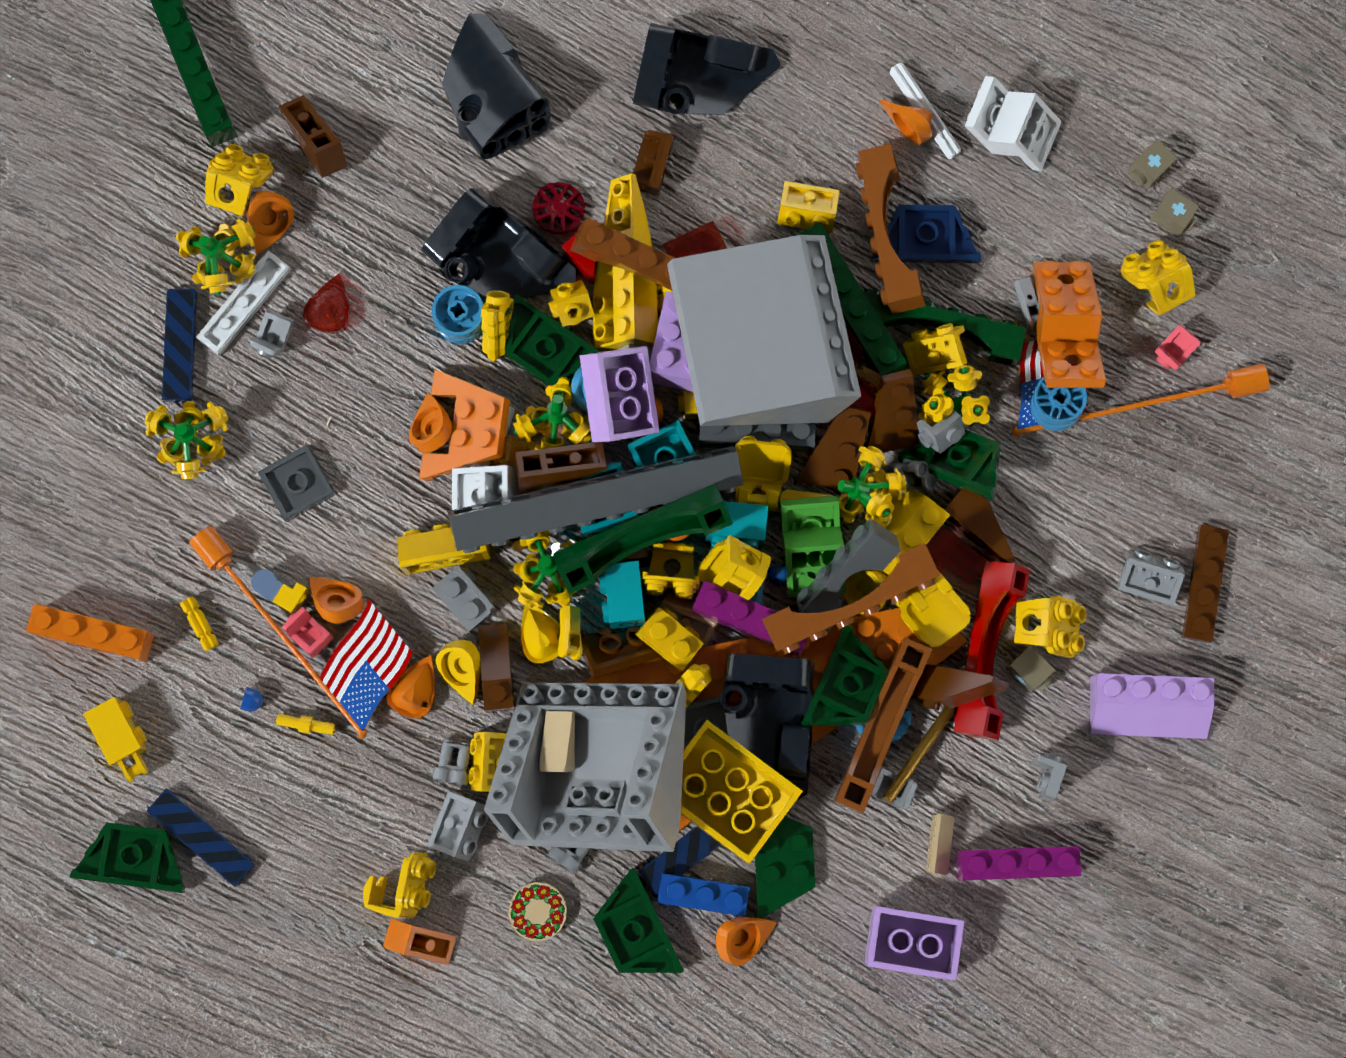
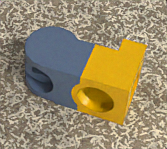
[251,569,311,614]

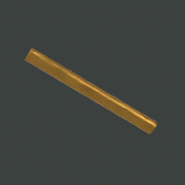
[882,707,955,804]

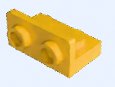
[777,181,840,233]
[903,323,967,375]
[468,732,507,792]

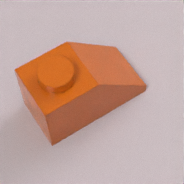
[382,918,457,965]

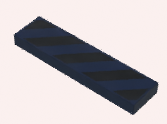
[162,289,197,402]
[147,788,256,887]
[638,826,721,895]

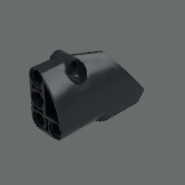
[442,13,550,159]
[633,23,781,115]
[421,188,577,299]
[720,654,815,803]

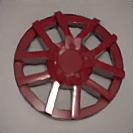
[532,182,585,234]

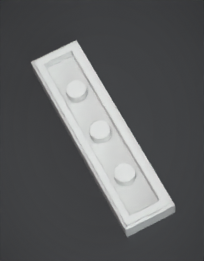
[196,251,291,356]

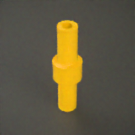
[276,714,336,735]

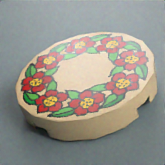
[508,882,567,942]

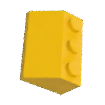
[882,488,950,577]
[397,524,491,575]

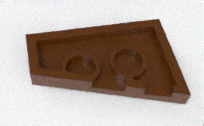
[580,626,662,678]

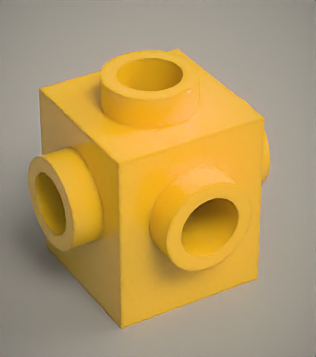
[548,280,595,327]

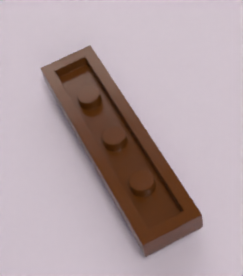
[1181,525,1229,643]

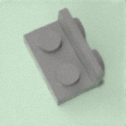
[1117,549,1185,606]
[432,564,496,632]
[1030,752,1067,802]
[427,791,488,862]

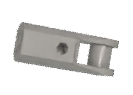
[1013,277,1039,331]

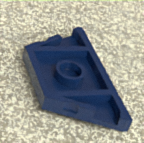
[872,204,982,263]

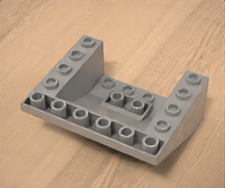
[667,235,861,426]
[484,683,687,852]

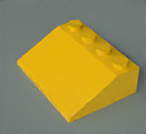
[681,720,803,864]

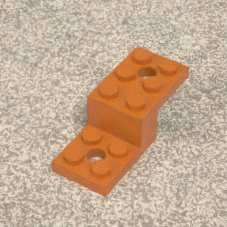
[1033,261,1106,388]

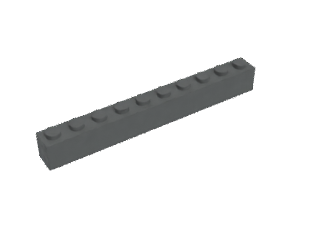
[447,446,744,553]

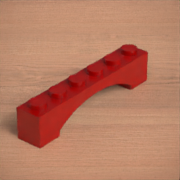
[954,561,1030,741]

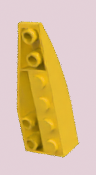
[593,173,658,350]

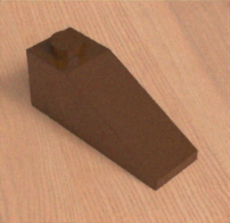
[278,95,347,178]
[515,442,607,495]
[945,488,1016,563]
[478,623,515,713]
[912,664,1009,711]

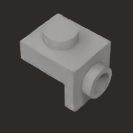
[249,309,295,357]
[917,410,966,454]
[871,767,918,810]

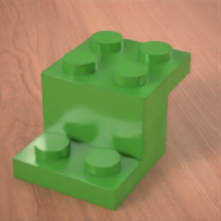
[780,496,846,599]

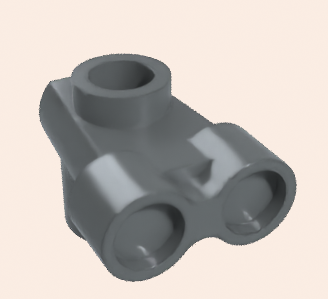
[887,459,936,494]

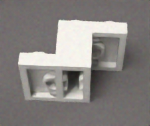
[965,76,1062,171]
[452,465,519,510]

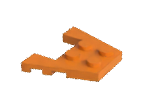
[419,370,510,481]

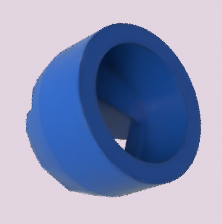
[768,565,787,586]
[240,687,263,712]

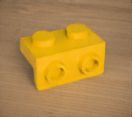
[635,607,704,671]

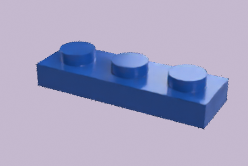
[657,872,750,917]

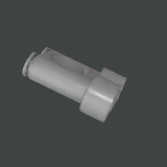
[433,739,470,786]
[547,847,590,875]

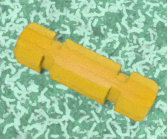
[180,596,219,651]

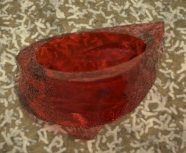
[303,274,350,334]

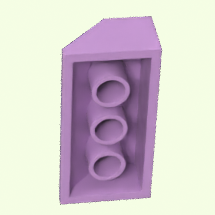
[1090,673,1214,739]

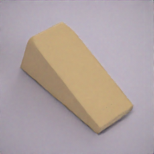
[540,711,575,772]

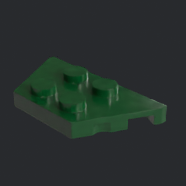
[505,294,600,386]
[898,430,1000,500]
[801,625,889,726]
[755,816,815,918]
[69,822,185,893]
[593,868,684,973]

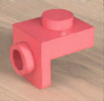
[1154,324,1201,370]
[282,607,334,658]

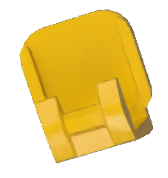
[205,144,274,217]
[1120,240,1195,315]
[734,436,792,512]
[697,535,771,600]
[641,541,700,599]
[896,571,970,648]
[1014,596,1087,658]
[363,852,436,918]

